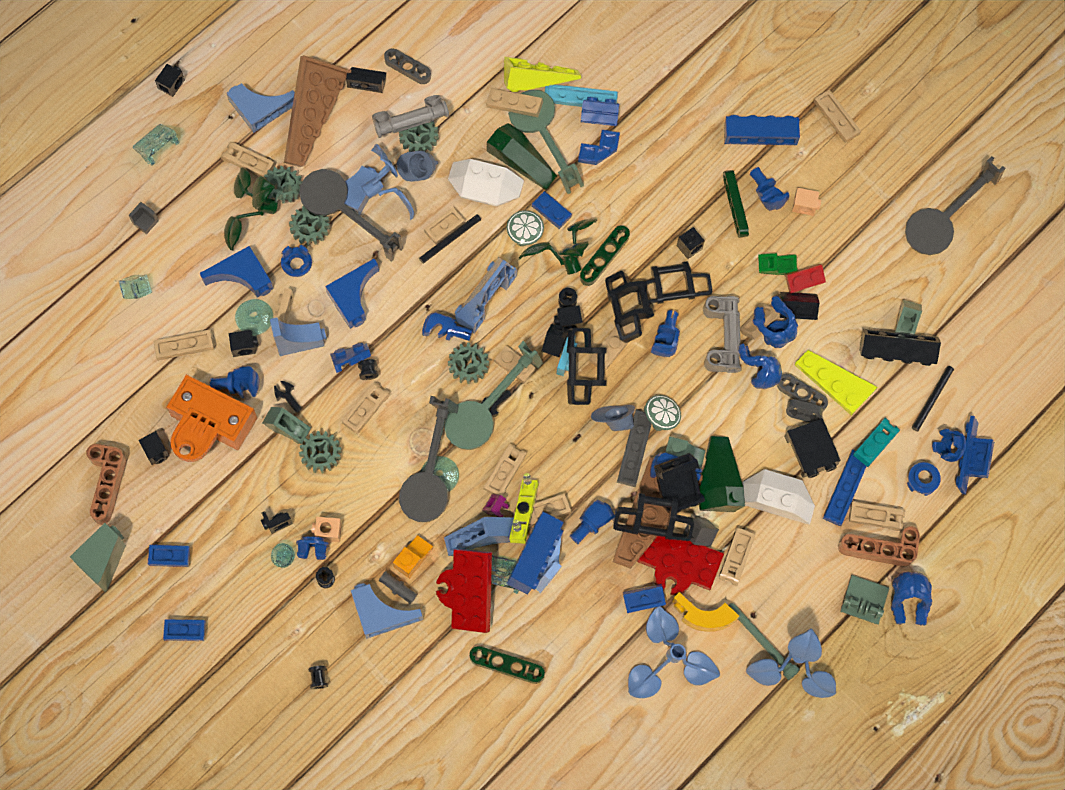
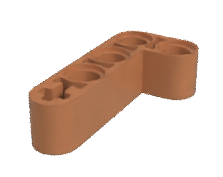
[86,444,126,525]
[838,526,920,567]

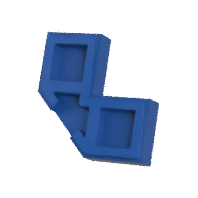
[578,130,620,165]

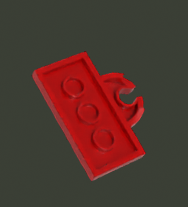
[637,536,724,595]
[436,549,492,633]

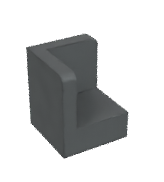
[129,202,159,235]
[683,518,719,546]

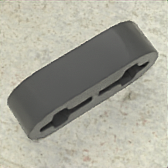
[786,399,823,423]

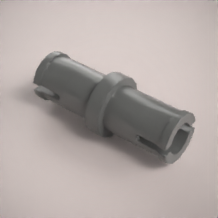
[379,571,418,604]

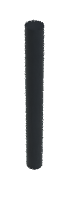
[419,214,481,264]
[912,366,954,432]

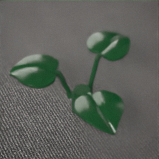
[224,167,278,251]
[519,218,597,275]

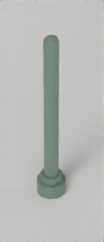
[728,603,800,681]

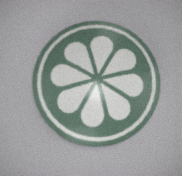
[507,211,544,247]
[644,395,681,431]

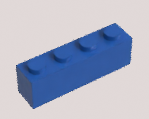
[724,115,800,145]
[506,512,564,595]

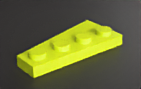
[795,350,878,416]

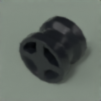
[558,288,577,308]
[358,359,378,380]

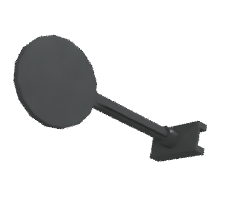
[905,156,1006,255]
[299,169,403,262]
[399,396,459,522]

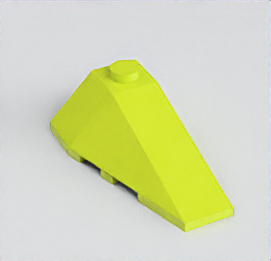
[504,57,581,92]

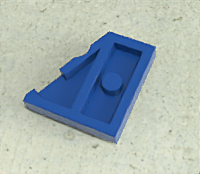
[330,343,371,373]

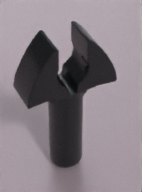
[274,381,302,413]
[481,390,512,417]

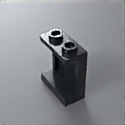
[784,419,841,478]
[654,453,705,513]

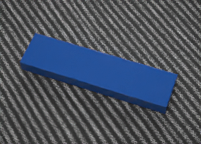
[823,450,867,527]

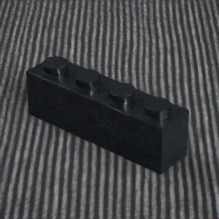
[859,329,941,366]

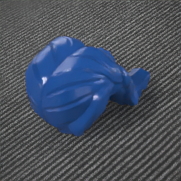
[753,296,798,348]
[738,344,782,389]
[891,572,933,626]

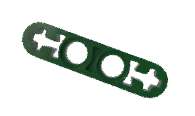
[723,170,749,238]
[580,226,630,286]
[469,646,545,684]

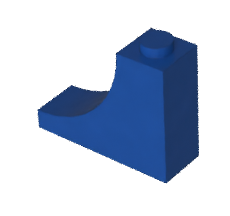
[200,246,273,297]
[325,259,379,329]

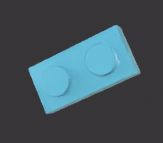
[556,336,578,376]

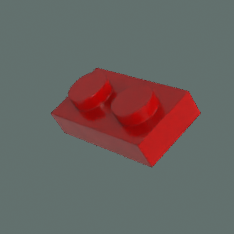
[785,264,826,293]

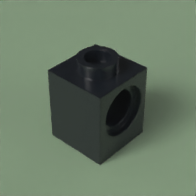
[155,64,185,97]
[677,227,705,259]
[554,305,583,330]
[541,324,568,357]
[229,330,258,357]
[138,431,169,465]

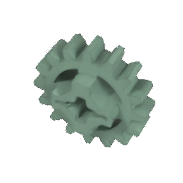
[399,121,439,152]
[264,166,302,204]
[289,206,330,246]
[448,342,489,384]
[299,431,342,474]

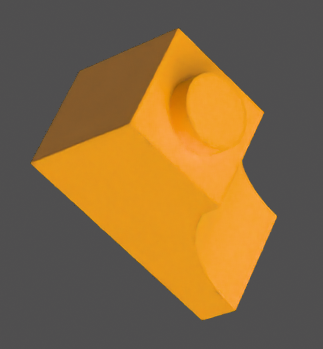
[393,535,433,579]

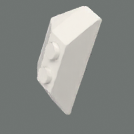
[448,159,524,207]
[742,469,815,525]

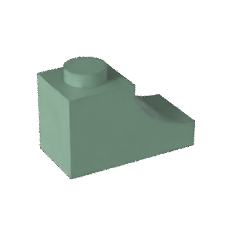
[894,300,922,334]
[262,407,311,444]
[665,437,706,469]

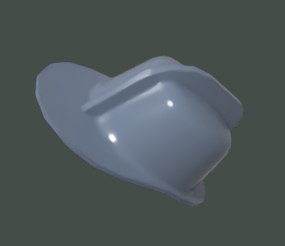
[397,151,438,182]
[591,405,635,431]

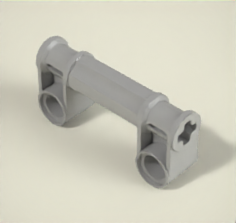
[372,95,449,138]
[703,296,742,373]

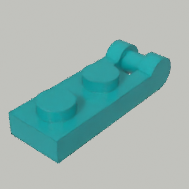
[853,418,900,467]

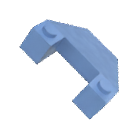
[455,257,517,334]

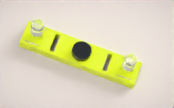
[509,473,538,544]

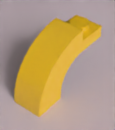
[672,592,739,632]

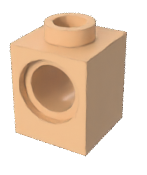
[792,188,821,216]
[312,517,342,542]

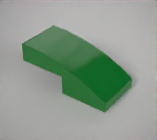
[758,253,798,275]

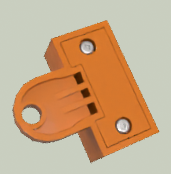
[166,374,257,462]

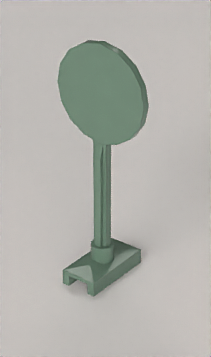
[508,90,584,194]
[444,341,543,450]

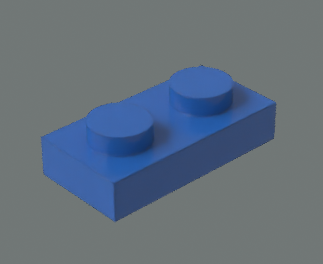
[532,191,572,229]
[148,545,190,567]
[623,584,666,613]
[163,619,206,641]

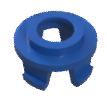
[281,245,312,277]
[932,429,966,462]
[907,462,941,496]
[296,537,329,560]

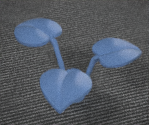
[361,144,414,220]
[628,606,720,698]
[746,628,836,698]

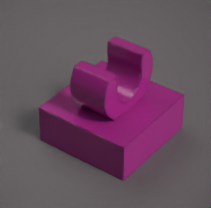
[482,494,509,517]

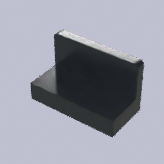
[346,67,386,93]
[779,292,820,320]

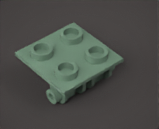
[840,575,889,625]

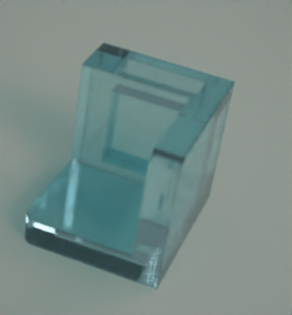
[119,275,152,299]

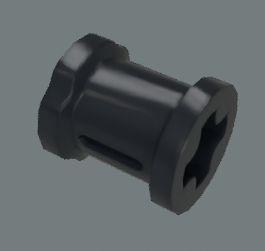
[316,567,335,589]
[308,666,328,689]

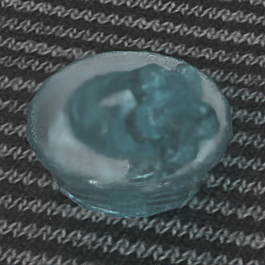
[271,543,295,568]

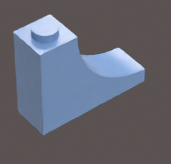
[227,83,295,133]
[345,166,378,215]
[270,318,327,356]
[444,517,514,556]
[351,583,423,639]

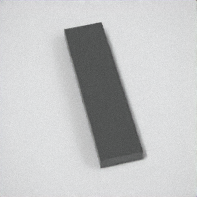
[617,410,652,487]

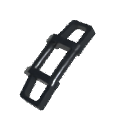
[636,261,713,305]
[605,271,654,343]
[567,328,607,405]
[613,493,694,541]

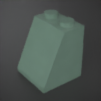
[70,523,126,592]

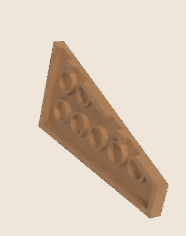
[284,55,351,167]
[613,457,703,569]

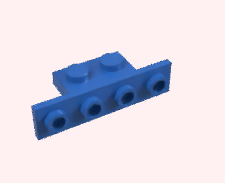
[956,416,995,495]

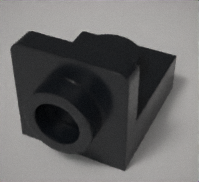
[260,511,293,534]

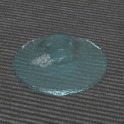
[235,299,273,335]
[421,456,459,492]

